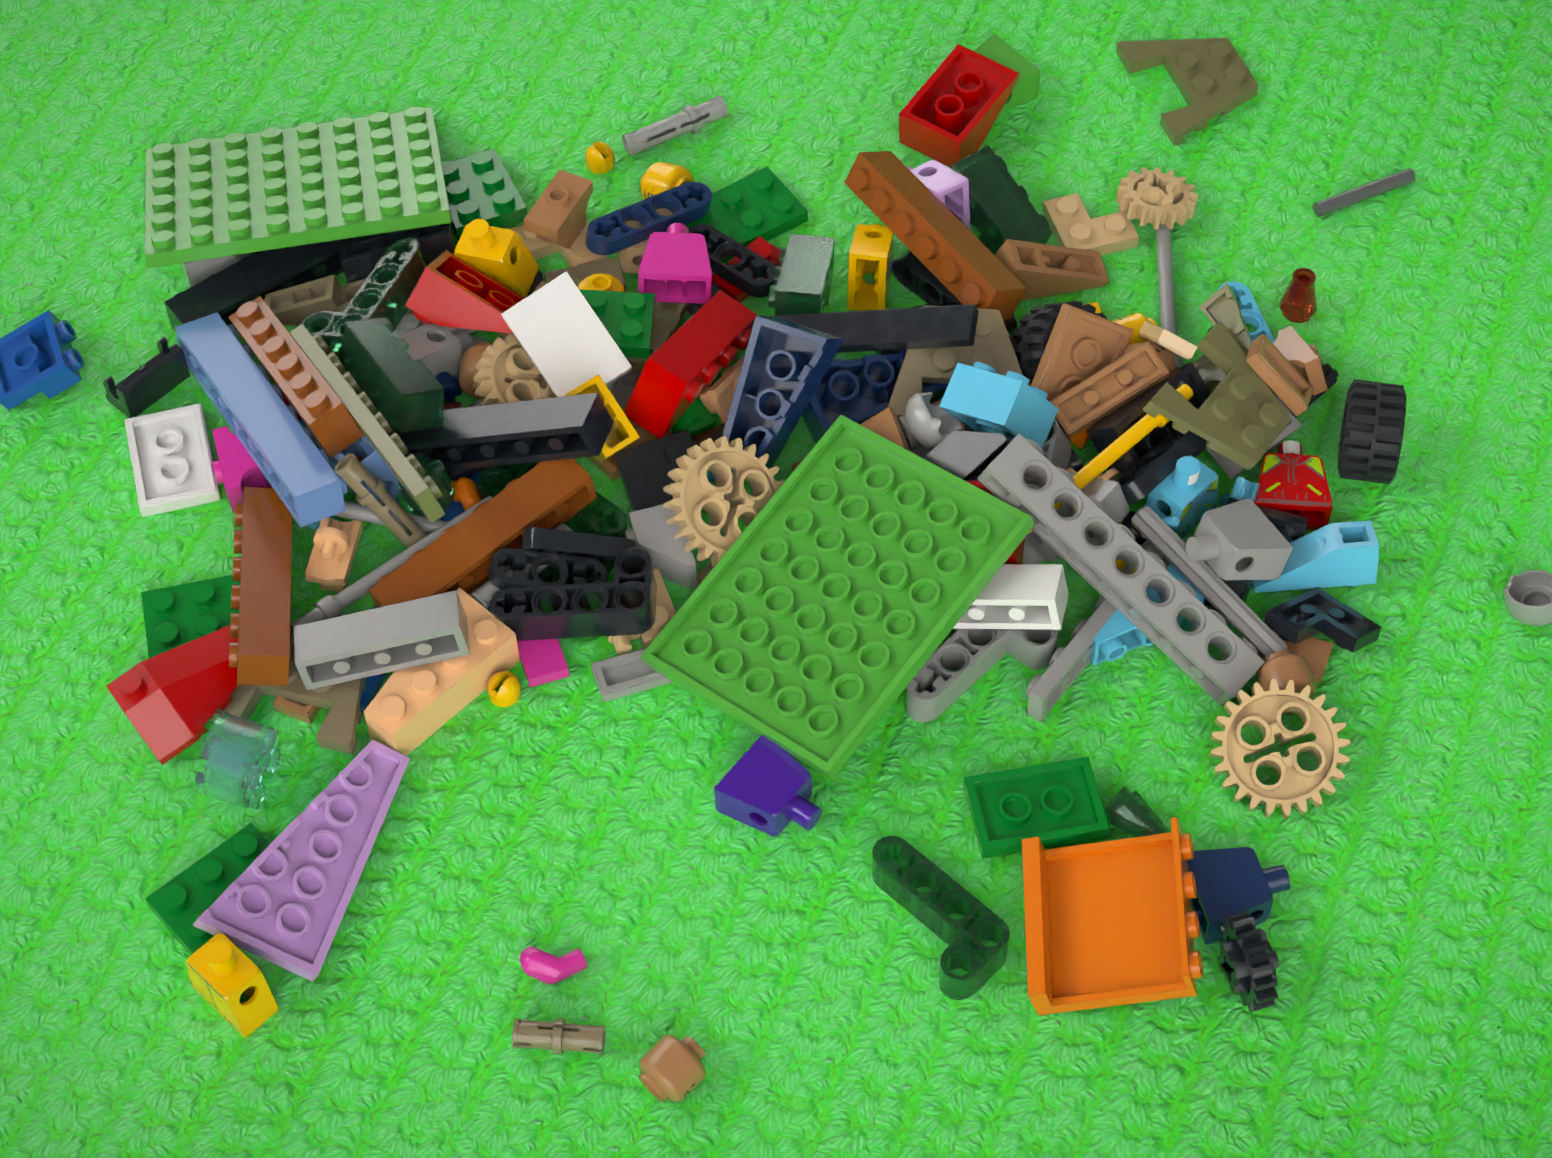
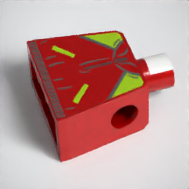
[1254,440,1333,531]

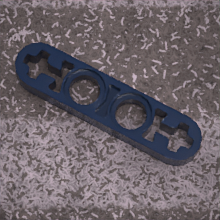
[585,182,712,256]

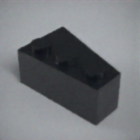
[338,223,456,287]

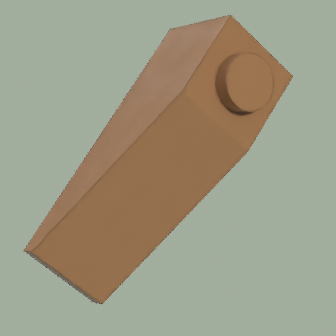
[994,239,1110,300]

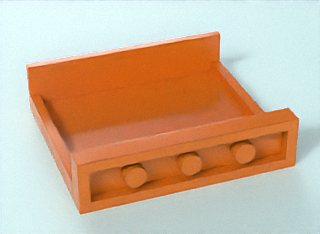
[1022,817,1203,1015]

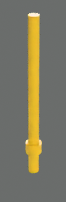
[1028,384,1193,534]

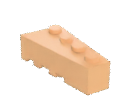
[364,587,520,756]

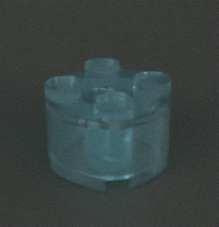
[195,712,281,809]

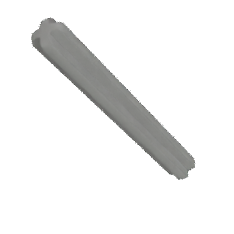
[1131,506,1288,658]

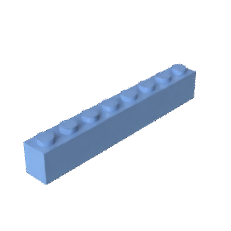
[174,312,348,528]

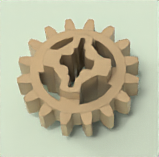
[1116,167,1198,230]

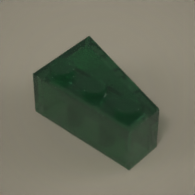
[951,145,1052,254]
[768,234,835,316]
[342,317,444,433]

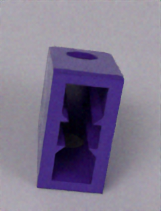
[714,735,822,836]

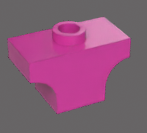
[212,426,272,513]

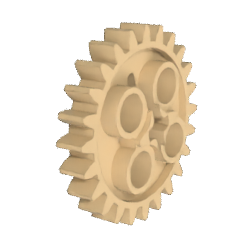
[473,333,556,406]
[663,436,785,567]
[1209,679,1350,818]

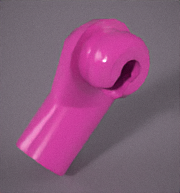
[519,946,588,985]

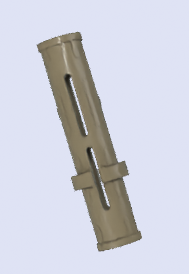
[334,453,427,548]

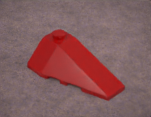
[106,625,238,765]

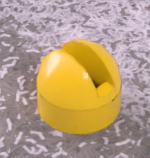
[585,141,615,174]
[487,670,521,707]

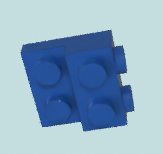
[0,310,85,410]

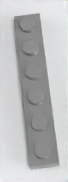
[1026,534,1178,722]

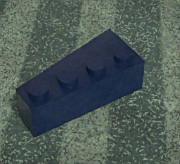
[722,315,844,475]
[802,350,948,445]

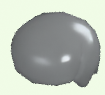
[905,392,963,449]
[1503,570,1552,626]

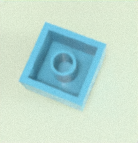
[939,362,1059,449]

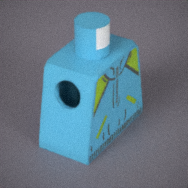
[1145,455,1219,539]

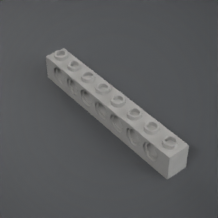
[977,433,1265,706]

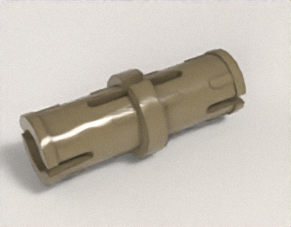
[512,1018,606,1055]

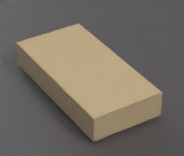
[1138,321,1198,360]

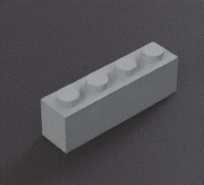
[293,590,470,690]

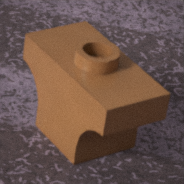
[524,169,593,249]
[1268,326,1328,396]

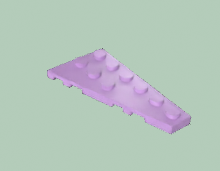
[192,740,410,982]

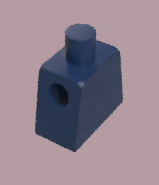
[1187,847,1290,945]

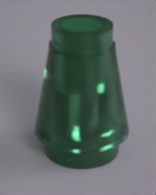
[1104,786,1169,837]

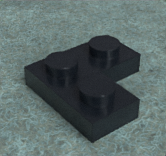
[1264,587,1382,653]

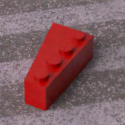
[623,290,758,439]

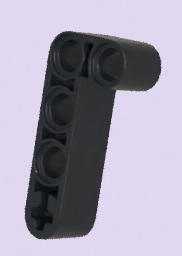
[490,547,656,641]

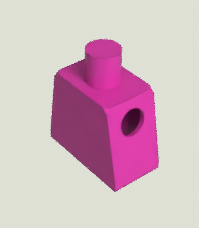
[638,223,712,304]

